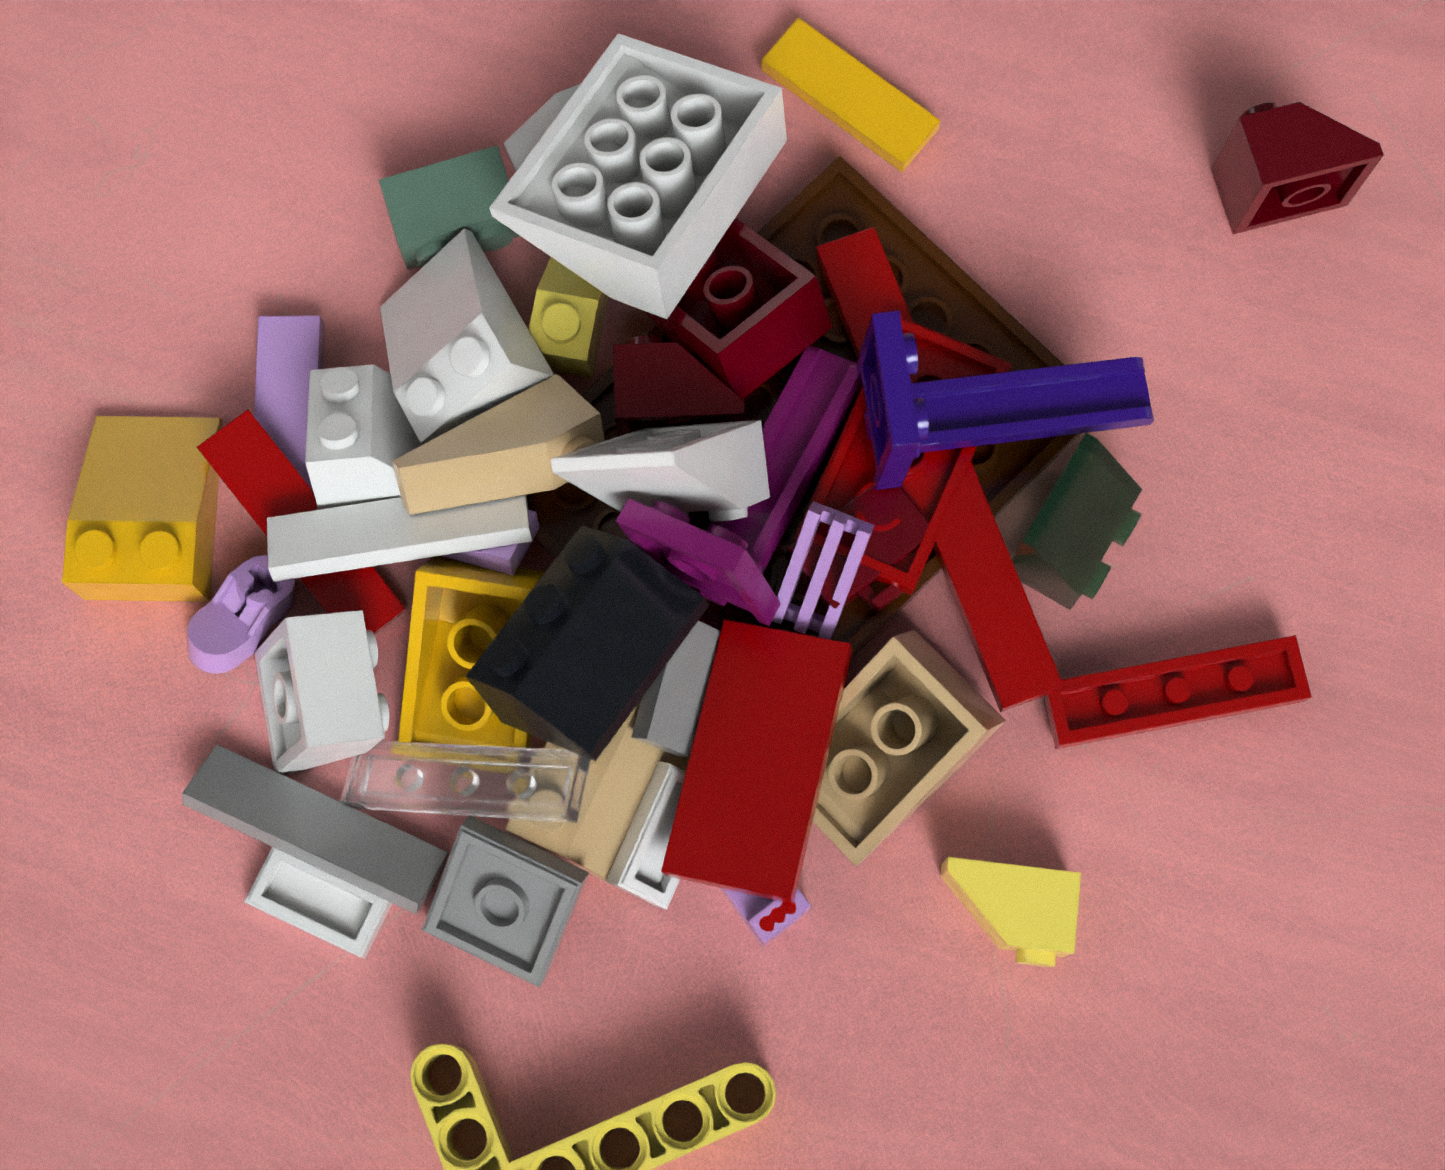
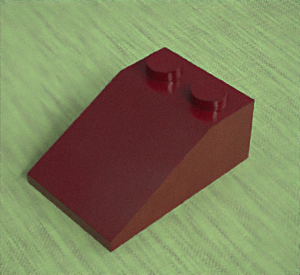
[644,217,833,400]

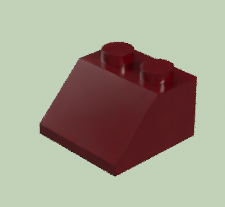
[1211,102,1384,234]

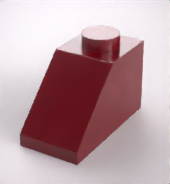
[613,336,745,437]

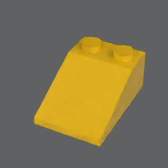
[62,416,223,602]
[397,556,545,778]

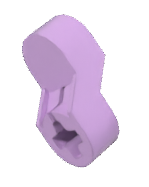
[187,555,295,674]

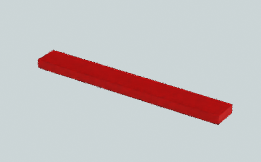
[815,227,1064,712]

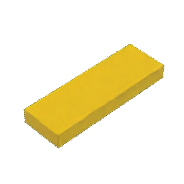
[761,17,941,173]

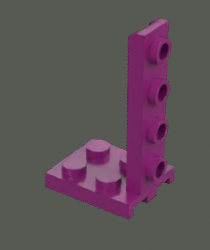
[616,345,863,626]

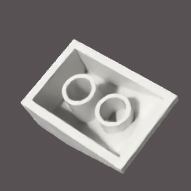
[380,229,554,444]
[551,420,770,521]

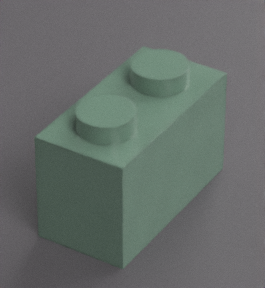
[379,145,520,269]

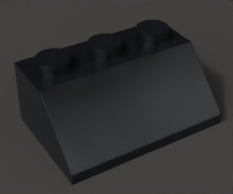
[465,525,709,761]

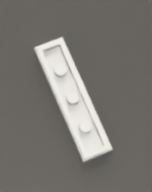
[267,495,532,582]

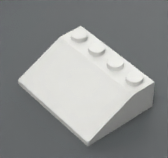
[489,33,787,319]

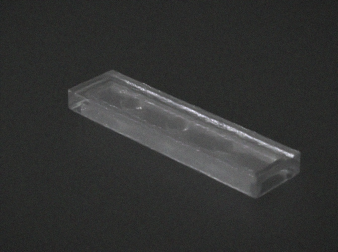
[340,741,591,823]

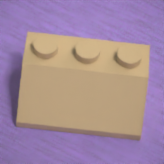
[505,700,689,882]

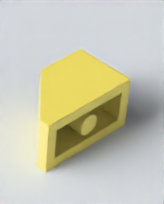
[529,257,609,378]
[940,857,1081,967]

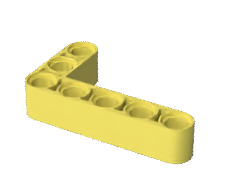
[410,1043,776,1170]

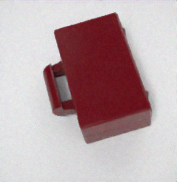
[786,484,929,611]

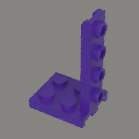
[856,311,1154,490]

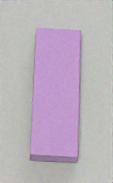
[254,316,324,491]

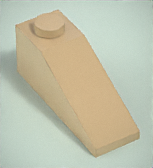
[392,374,604,515]

